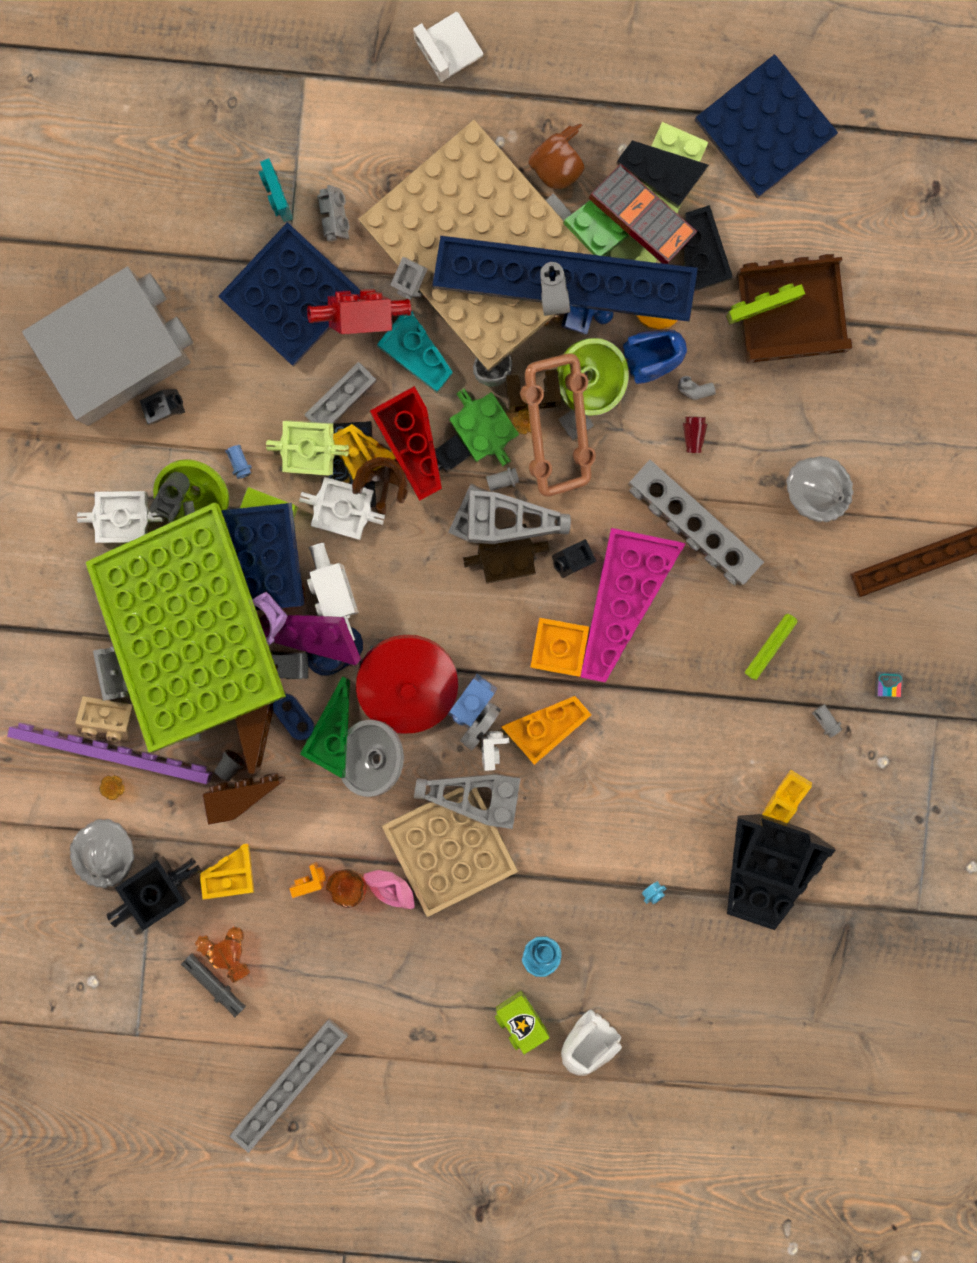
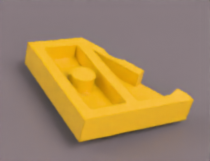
[333,424,396,480]
[200,844,255,900]

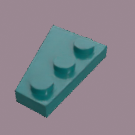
[377,310,453,393]

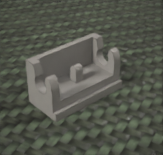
[93,647,130,701]

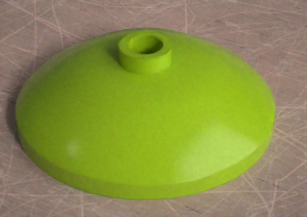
[557,338,629,416]
[153,459,229,521]

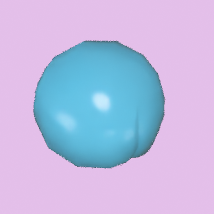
[522,936,562,977]

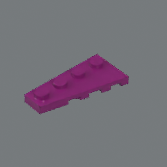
[259,614,361,665]

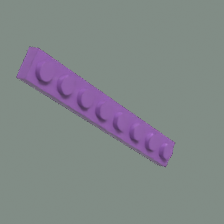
[7,722,213,784]

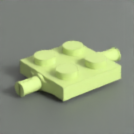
[266,420,349,475]

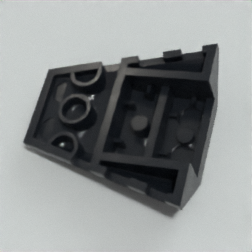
[727,814,836,930]

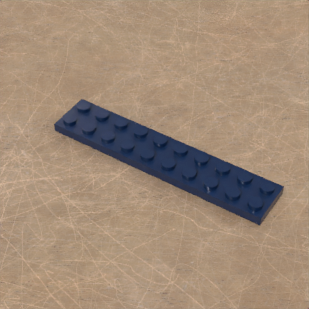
[432,235,698,322]

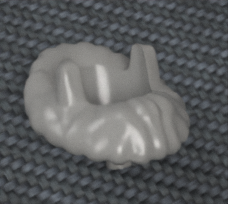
[786,456,854,523]
[70,819,135,888]

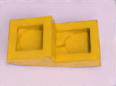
[762,770,812,823]

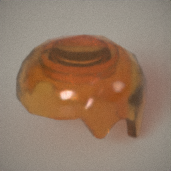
[326,869,367,908]

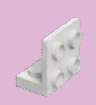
[413,12,483,82]

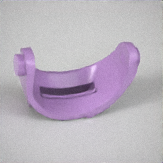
[252,592,288,645]

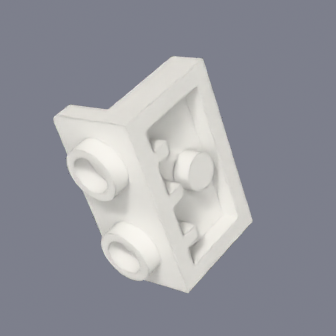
[481,731,509,771]

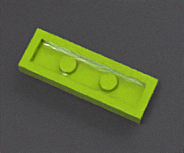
[726,283,805,325]

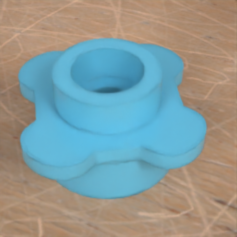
[642,881,666,904]

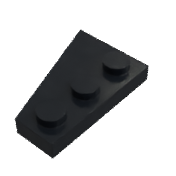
[616,140,709,208]
[684,205,733,292]

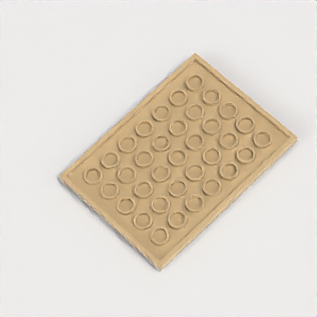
[358,120,593,371]

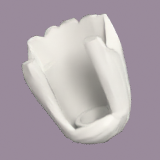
[561,1010,622,1076]

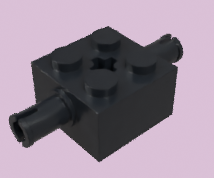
[106,856,201,931]

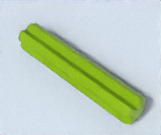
[745,614,798,680]

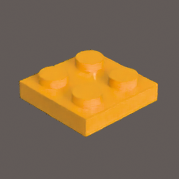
[530,618,589,677]

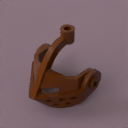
[352,457,408,515]

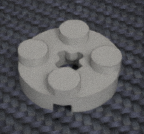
[460,702,502,751]

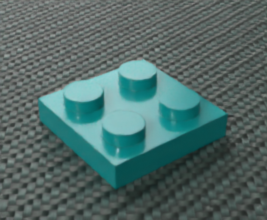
[258,158,293,222]

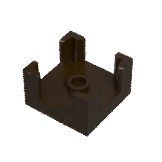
[505,369,561,413]

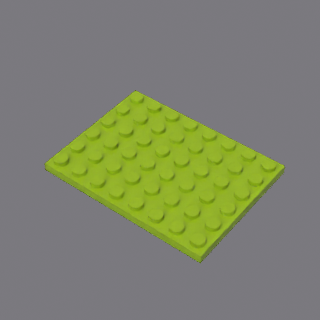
[85,503,286,753]

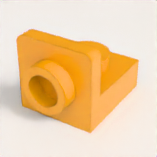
[289,862,326,898]

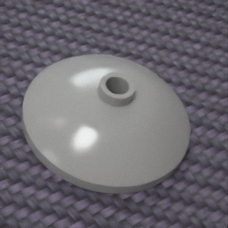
[341,720,404,797]

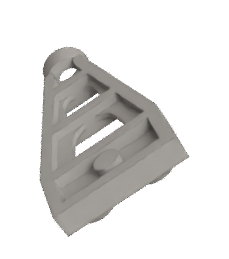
[467,490,571,544]
[414,774,520,829]

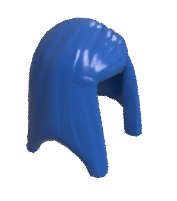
[623,329,687,384]

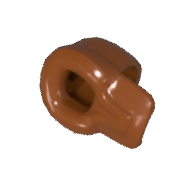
[528,124,585,190]

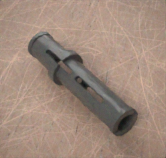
[181,953,246,1018]

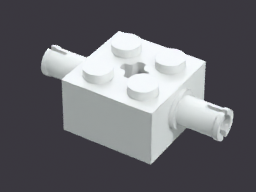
[307,543,359,641]

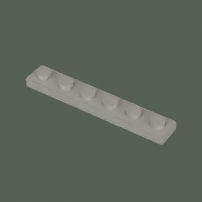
[229,1018,348,1153]

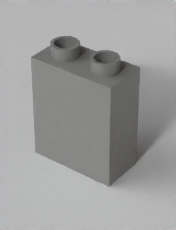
[22,266,194,426]

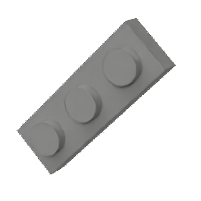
[304,362,377,424]

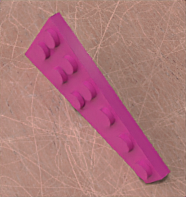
[580,528,686,682]

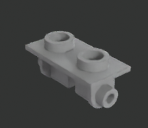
[318,185,350,241]

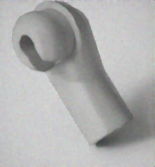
[678,376,716,400]

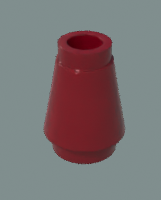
[683,416,708,453]

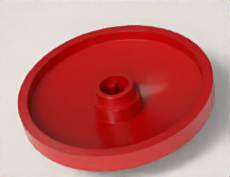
[356,635,458,734]

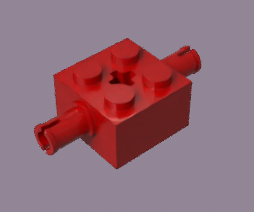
[307,289,411,334]

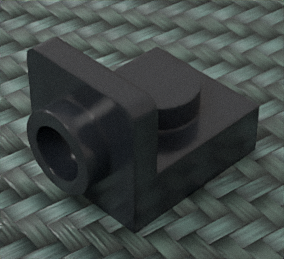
[139,389,185,424]
[434,435,471,473]
[552,539,597,578]

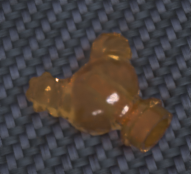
[195,927,250,983]

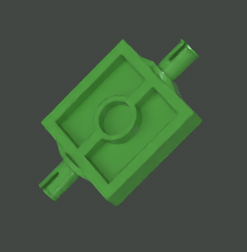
[449,388,519,467]

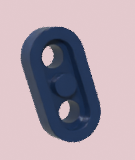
[273,694,315,740]

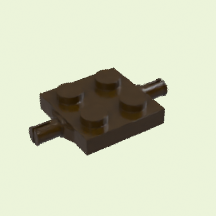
[463,524,549,584]

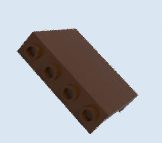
[737,254,852,364]

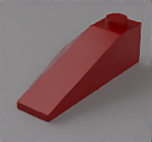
[370,386,442,501]

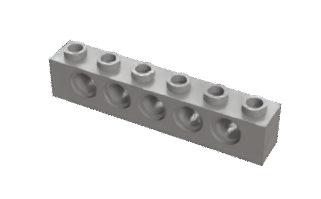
[628,460,764,586]

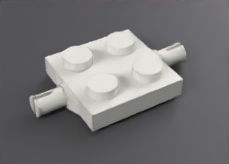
[299,477,385,540]
[77,491,165,543]

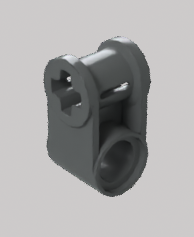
[149,472,190,523]
[272,653,309,679]

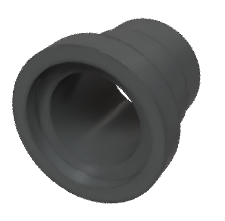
[215,749,246,781]

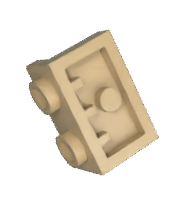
[75,696,134,743]

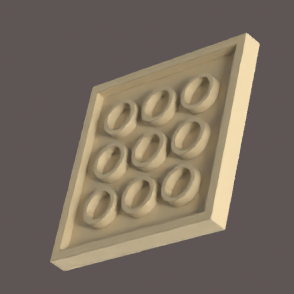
[382,786,518,917]

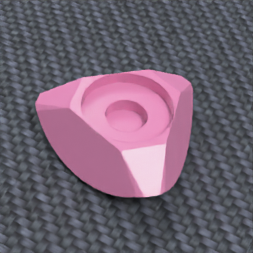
[364,870,415,909]

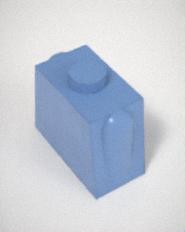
[448,674,497,729]

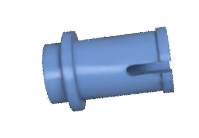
[225,445,252,479]

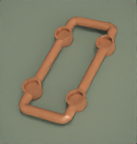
[520,353,596,497]

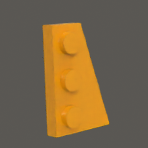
[501,695,592,765]

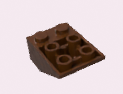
[203,773,286,825]

